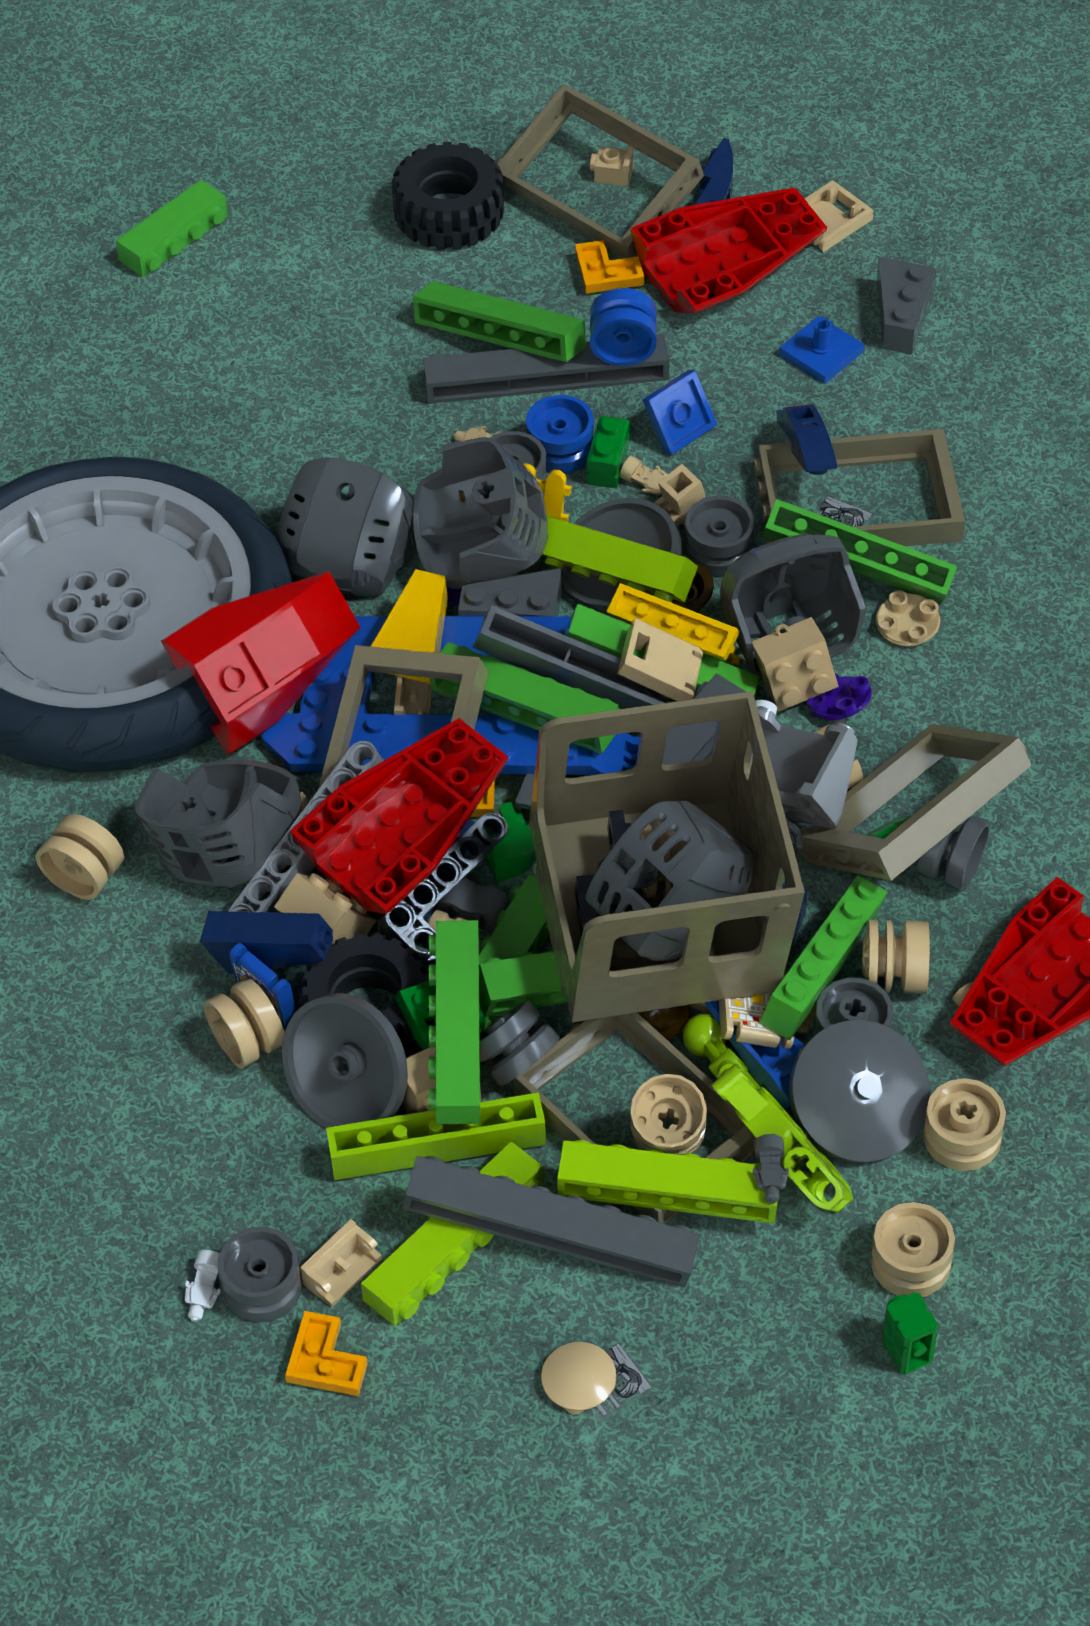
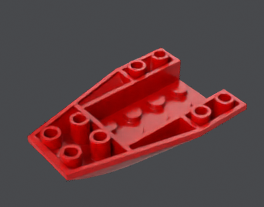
[631,187,827,314]
[161,571,361,755]
[290,718,508,914]
[950,877,1090,1066]

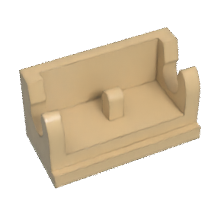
[394,676,432,715]
[300,1219,382,1307]

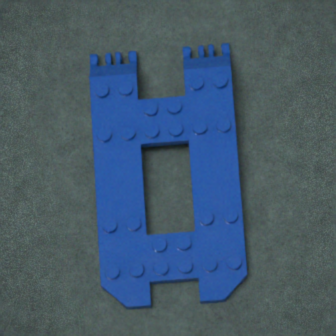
[262,616,640,776]

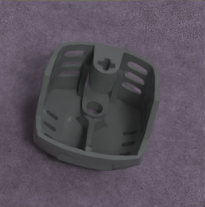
[413,437,548,589]
[276,457,417,597]
[720,533,866,676]
[135,759,302,888]
[586,801,755,962]

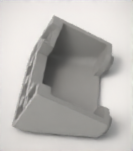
[750,706,858,829]

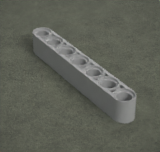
[228,741,384,913]

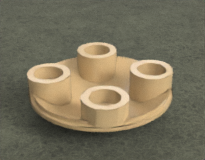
[876,590,940,646]
[541,1342,616,1415]

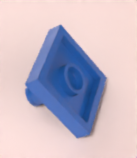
[779,315,865,384]
[642,370,718,455]

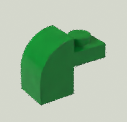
[485,802,536,883]

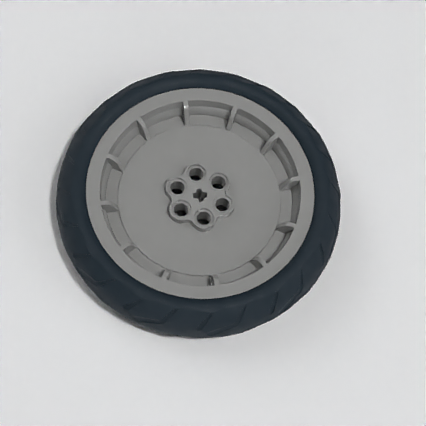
[0,457,292,772]

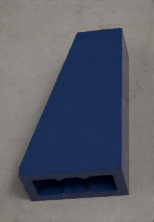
[199,911,333,974]

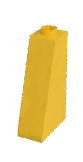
[371,569,448,684]

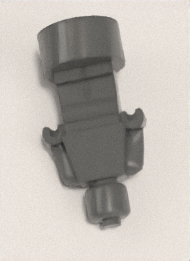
[753,1134,789,1204]

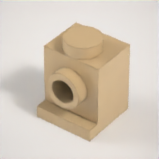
[590,146,634,187]

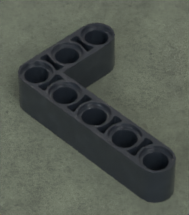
[377,813,508,972]

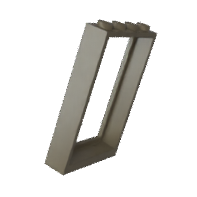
[497,84,704,258]
[753,429,965,546]
[318,645,489,790]
[797,724,1031,881]
[513,1013,756,1224]

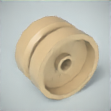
[35,814,124,900]
[203,978,285,1069]
[923,1078,1006,1171]
[871,1202,955,1297]

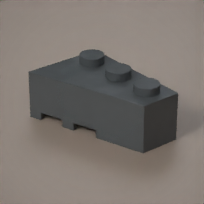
[877,256,937,355]
[458,568,562,616]

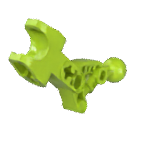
[682,1013,853,1212]

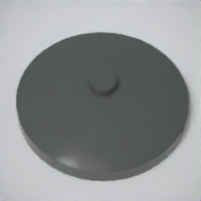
[561,498,682,612]
[282,993,408,1128]
[789,1020,930,1164]

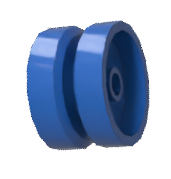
[590,288,657,366]
[526,395,594,474]

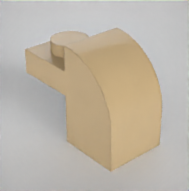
[654,464,705,527]

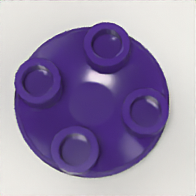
[807,673,872,720]

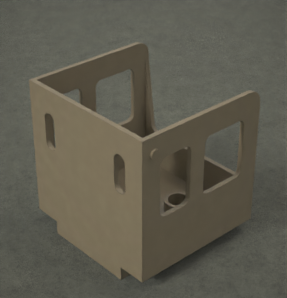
[529,691,805,1022]

